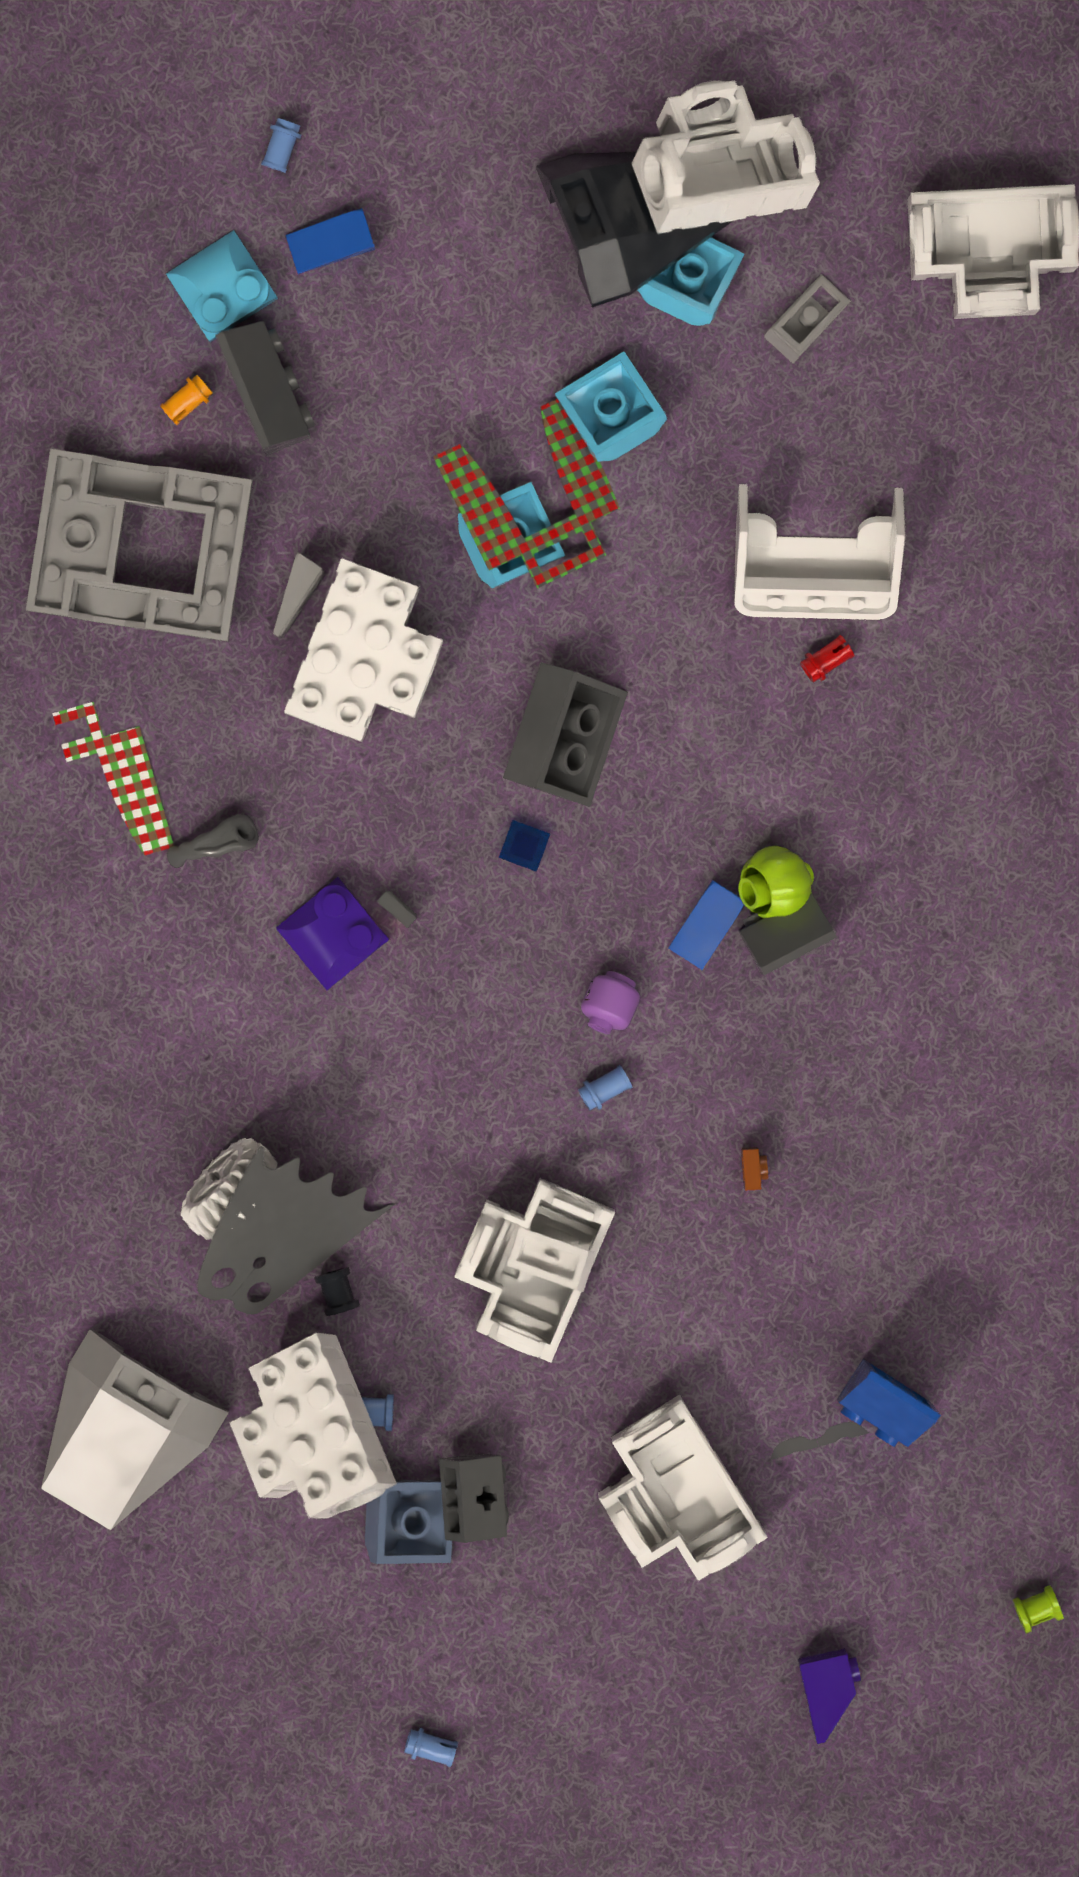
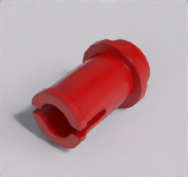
[800,635,854,683]

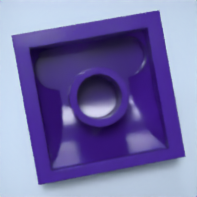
[276,877,390,990]

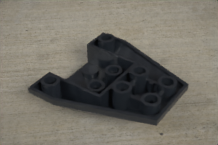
[536,152,731,307]

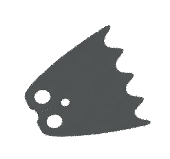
[197,1146,395,1315]

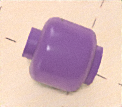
[581,971,640,1034]

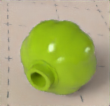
[738,845,814,919]

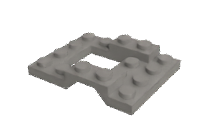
[26,449,253,642]

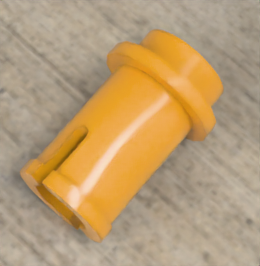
[160,374,213,425]

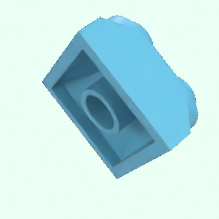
[166,230,278,342]
[638,237,744,326]
[555,351,667,462]
[458,482,565,588]

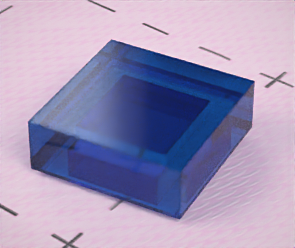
[499,820,550,872]

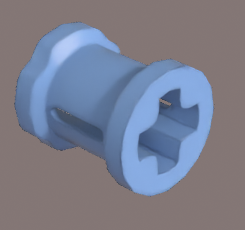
[362,1394,394,1431]

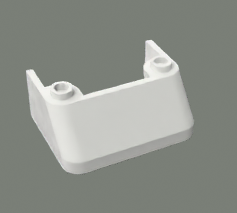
[734,484,905,620]

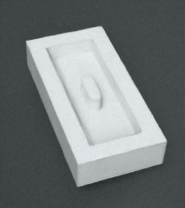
[507,1227,596,1292]

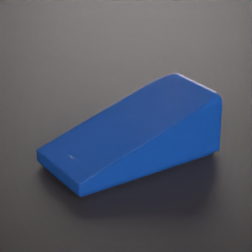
[286,208,375,274]
[668,880,744,970]

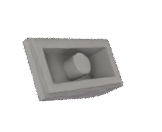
[764,274,851,364]
[273,552,325,639]

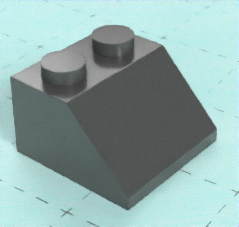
[738,893,837,975]

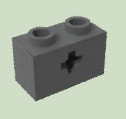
[439,1453,509,1543]

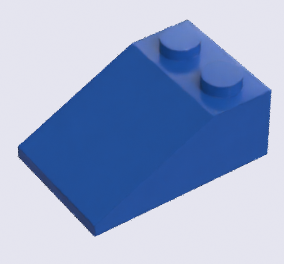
[837,1359,941,1447]

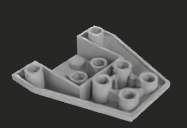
[41,1328,229,1530]

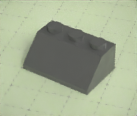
[216,321,315,456]
[503,662,628,807]

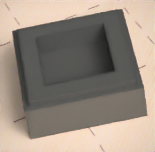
[377,890,418,928]

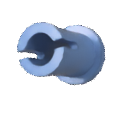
[261,118,302,173]
[578,1065,632,1111]
[404,1728,458,1767]

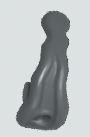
[167,814,259,868]

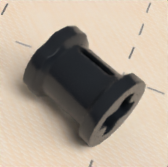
[314,1267,360,1316]

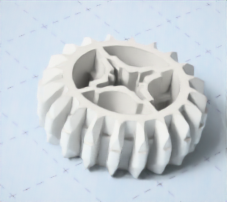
[181,1138,277,1240]

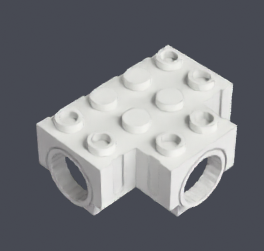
[632,81,820,234]
[907,184,1079,319]
[284,558,443,742]
[455,1178,615,1363]
[230,1333,397,1518]
[598,1395,768,1581]

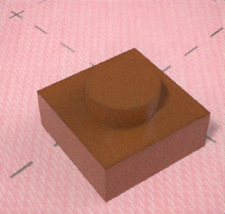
[741,1147,768,1191]

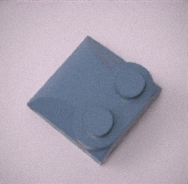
[365,1480,452,1564]

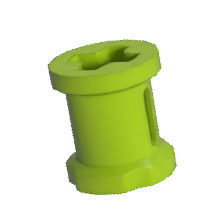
[1012,1585,1064,1633]

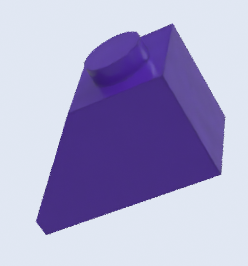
[798,1649,861,1744]

